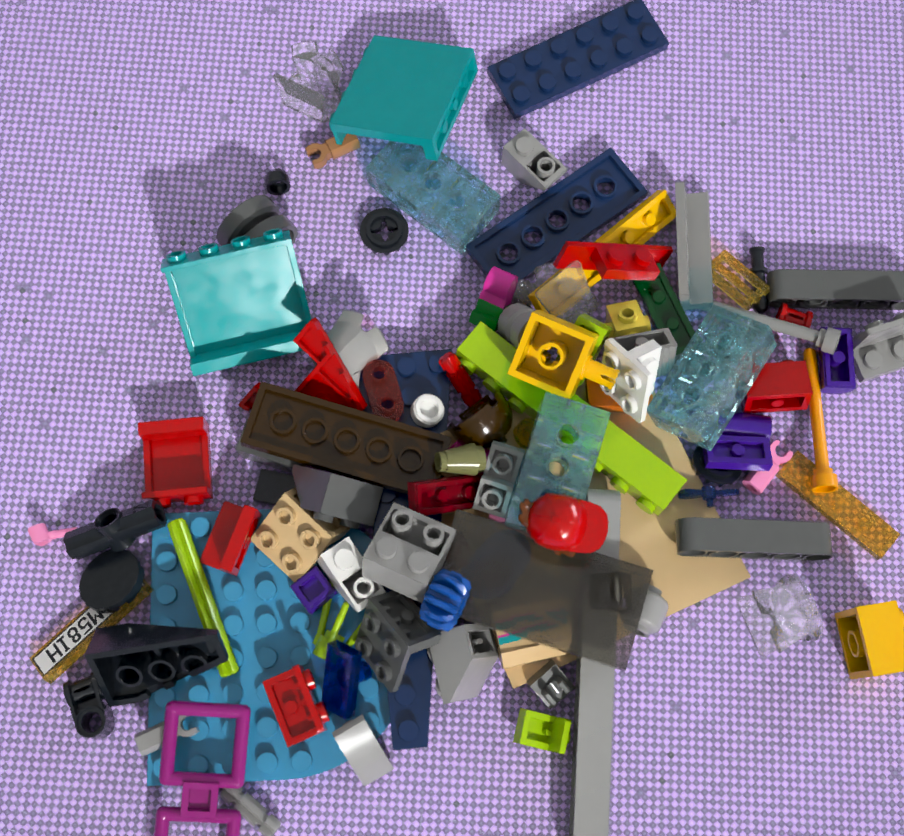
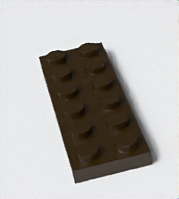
[240,381,452,495]

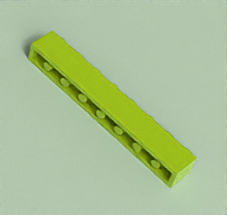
[456,321,687,516]

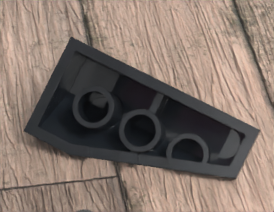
[85,623,229,707]

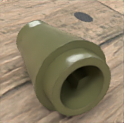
[434,443,486,476]

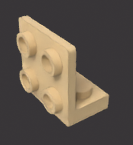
[251,487,350,582]

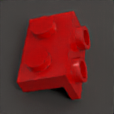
[262,664,330,747]

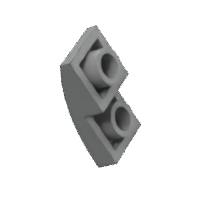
[472,440,525,518]
[332,715,394,787]

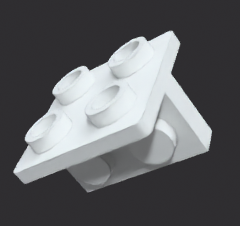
[599,337,662,423]

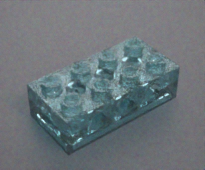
[365,141,501,255]
[647,305,777,451]
[503,392,611,533]

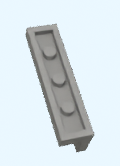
[675,182,714,310]

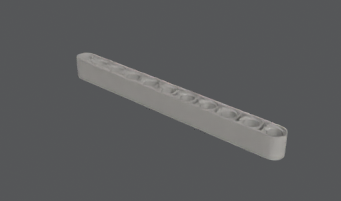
[569,488,621,836]

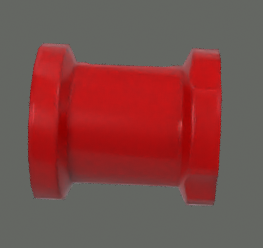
[775,302,813,328]

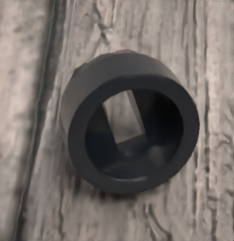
[265,168,291,195]

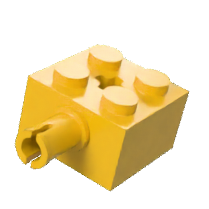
[507,309,620,400]

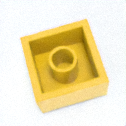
[834,600,904,679]

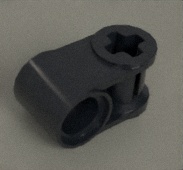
[63,672,115,739]

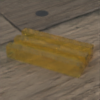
[712,250,770,310]

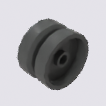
[216,195,298,246]

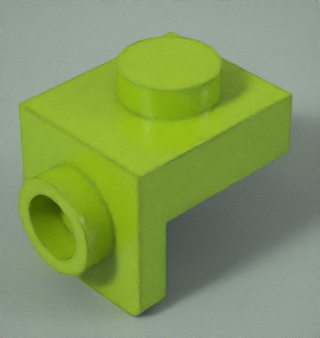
[513,708,571,754]

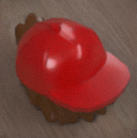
[518,493,608,557]

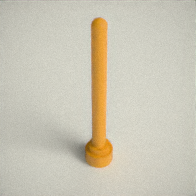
[803,347,839,493]

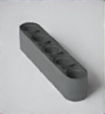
[767,269,904,310]
[675,517,833,561]

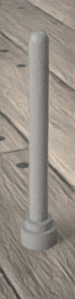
[700,301,842,355]

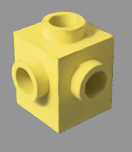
[604,300,651,339]

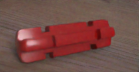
[439,352,482,407]

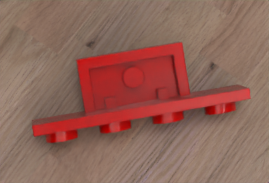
[553,241,673,281]

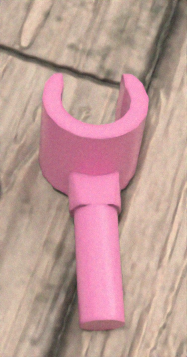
[28,523,78,546]

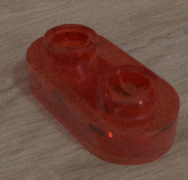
[363,360,404,421]

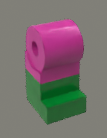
[468,266,518,332]

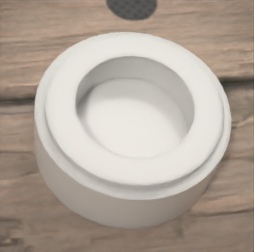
[410,394,445,428]

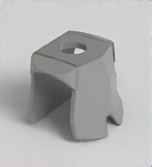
[311,310,389,389]

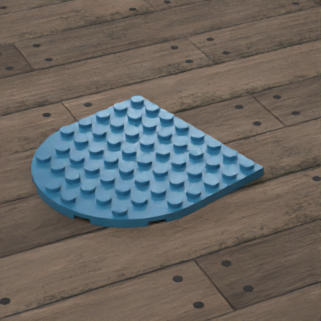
[147,509,390,786]

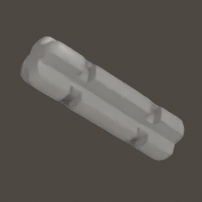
[220,787,281,836]

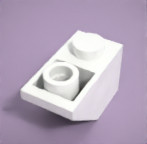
[317,536,386,613]

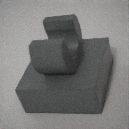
[527,659,576,709]

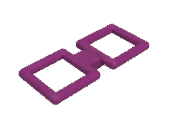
[154,701,251,836]

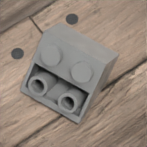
[362,502,456,603]
[427,623,499,705]

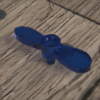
[678,485,740,508]

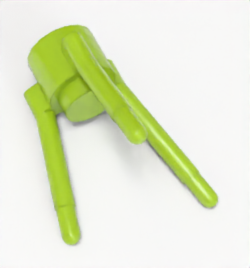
[312,580,361,664]

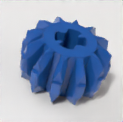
[419,568,471,632]

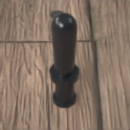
[749,246,768,314]

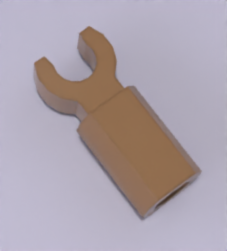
[305,134,360,169]

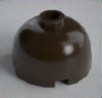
[447,390,513,450]

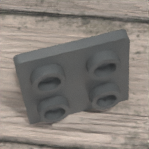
[355,590,442,693]

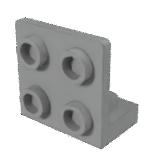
[853,312,904,383]

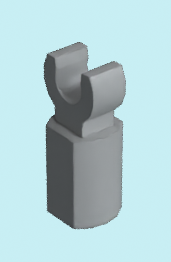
[134,715,200,756]

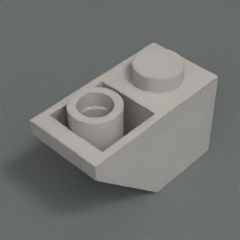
[501,128,567,191]

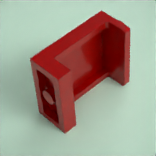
[138,416,213,509]

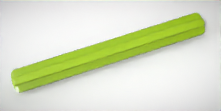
[167,518,239,678]

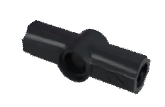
[63,499,167,560]

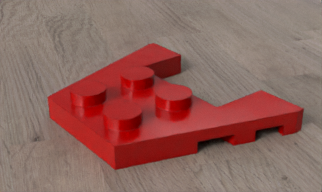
[238,317,368,411]

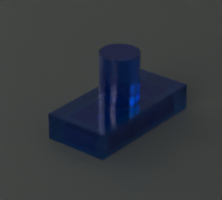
[321,640,372,720]

